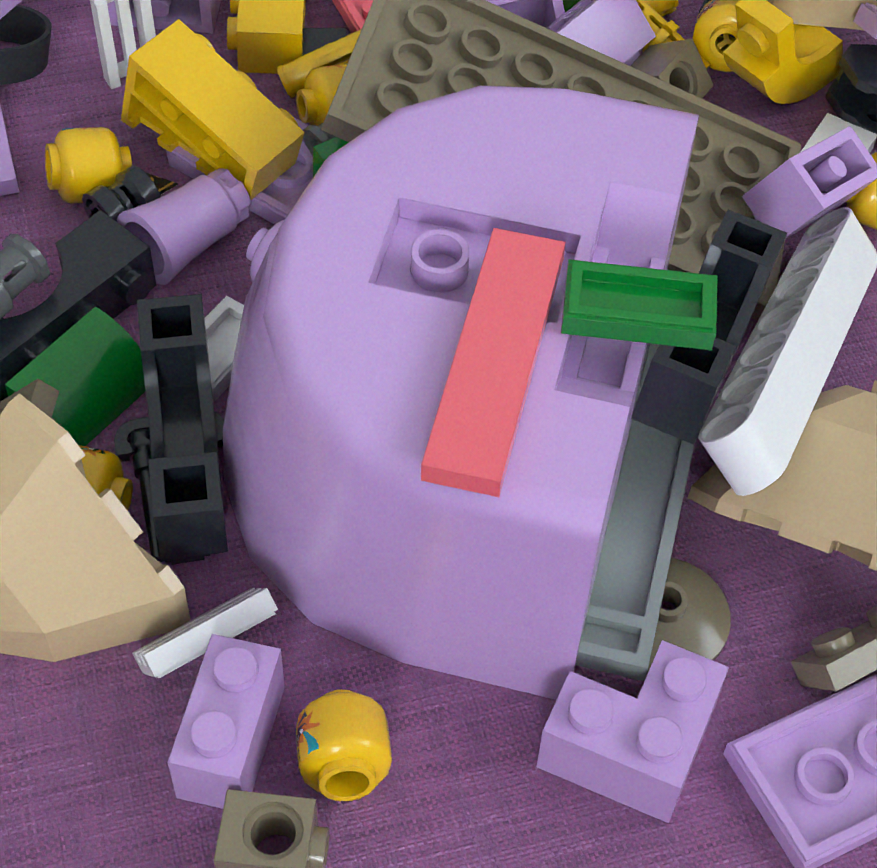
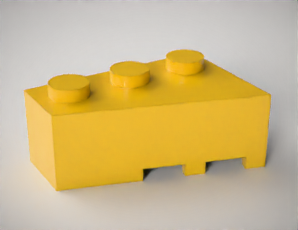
[121,19,305,200]

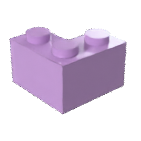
[536,640,729,823]

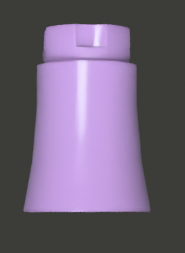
[117,168,251,285]

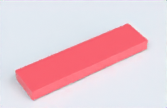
[421,228,566,497]

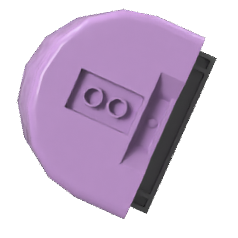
[223,85,699,700]

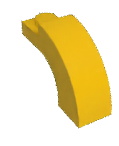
[723,0,843,104]

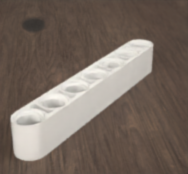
[698,207,877,496]

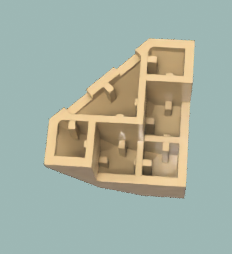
[688,380,877,571]
[0,393,191,662]

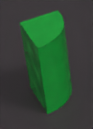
[5,307,146,446]

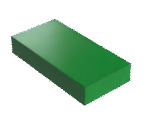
[561,259,717,350]

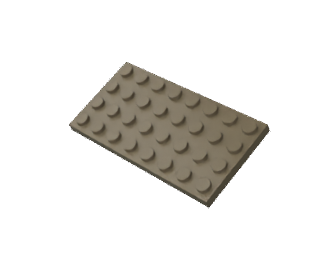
[321,0,801,321]

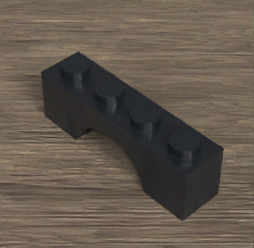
[631,209,787,445]
[0,210,156,402]
[137,294,228,560]

